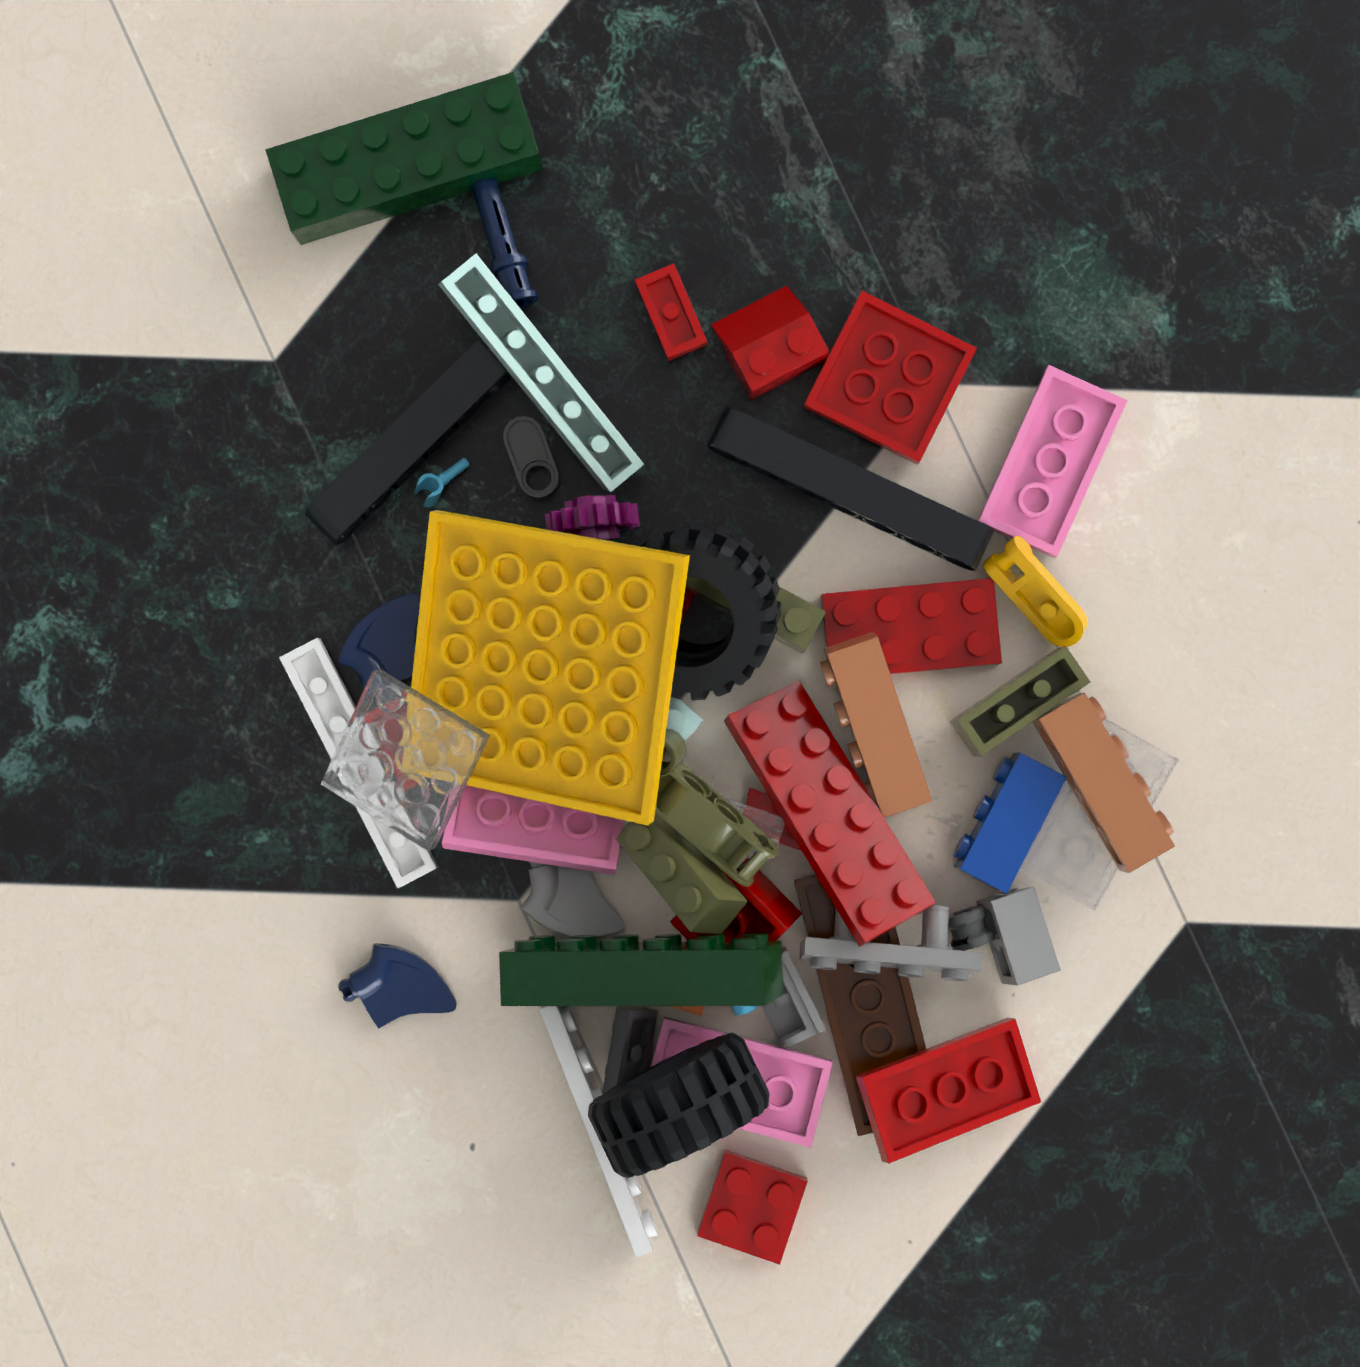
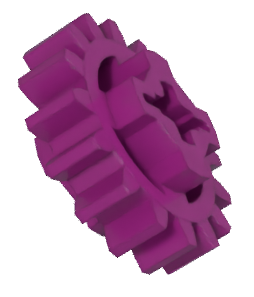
[544,495,640,541]

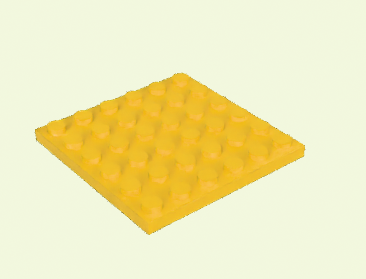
[402,510,690,825]

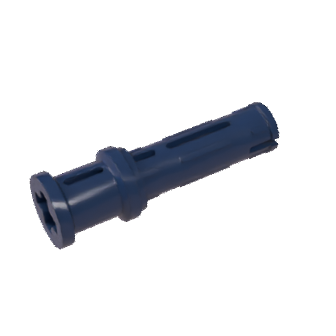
[471,178,539,309]

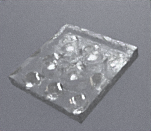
[321,669,490,851]

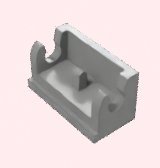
[976,887,1061,986]
[762,947,827,1048]

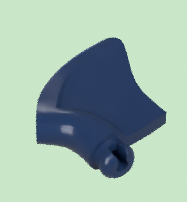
[339,593,420,705]
[338,943,457,1029]

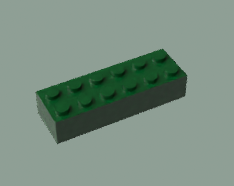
[265,72,543,245]
[499,933,783,1006]

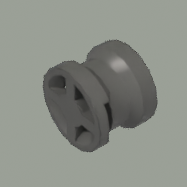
[948,905,995,951]

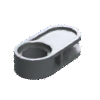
[503,416,560,500]

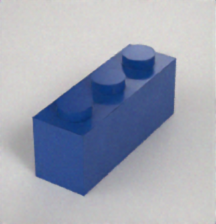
[953,753,1067,894]

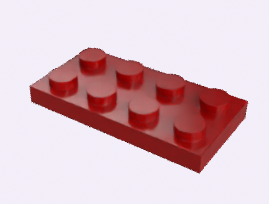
[821,578,1002,674]
[856,1018,1041,1164]

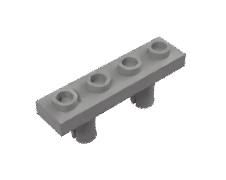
[799,905,982,981]

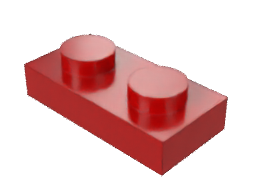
[635,263,707,362]

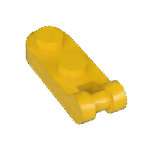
[983,536,1088,647]

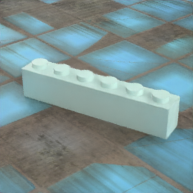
[438,254,644,492]

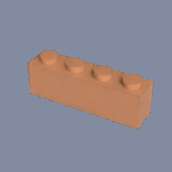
[820,632,932,818]
[1032,692,1175,873]

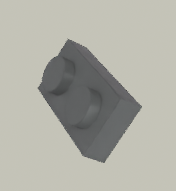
[602,1006,658,1094]

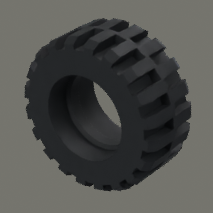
[639,521,781,701]
[588,1033,770,1178]

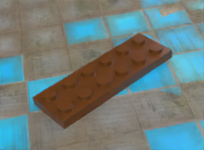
[794,874,926,1136]

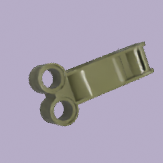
[655,729,779,887]

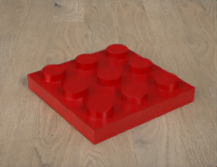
[803,291,977,465]

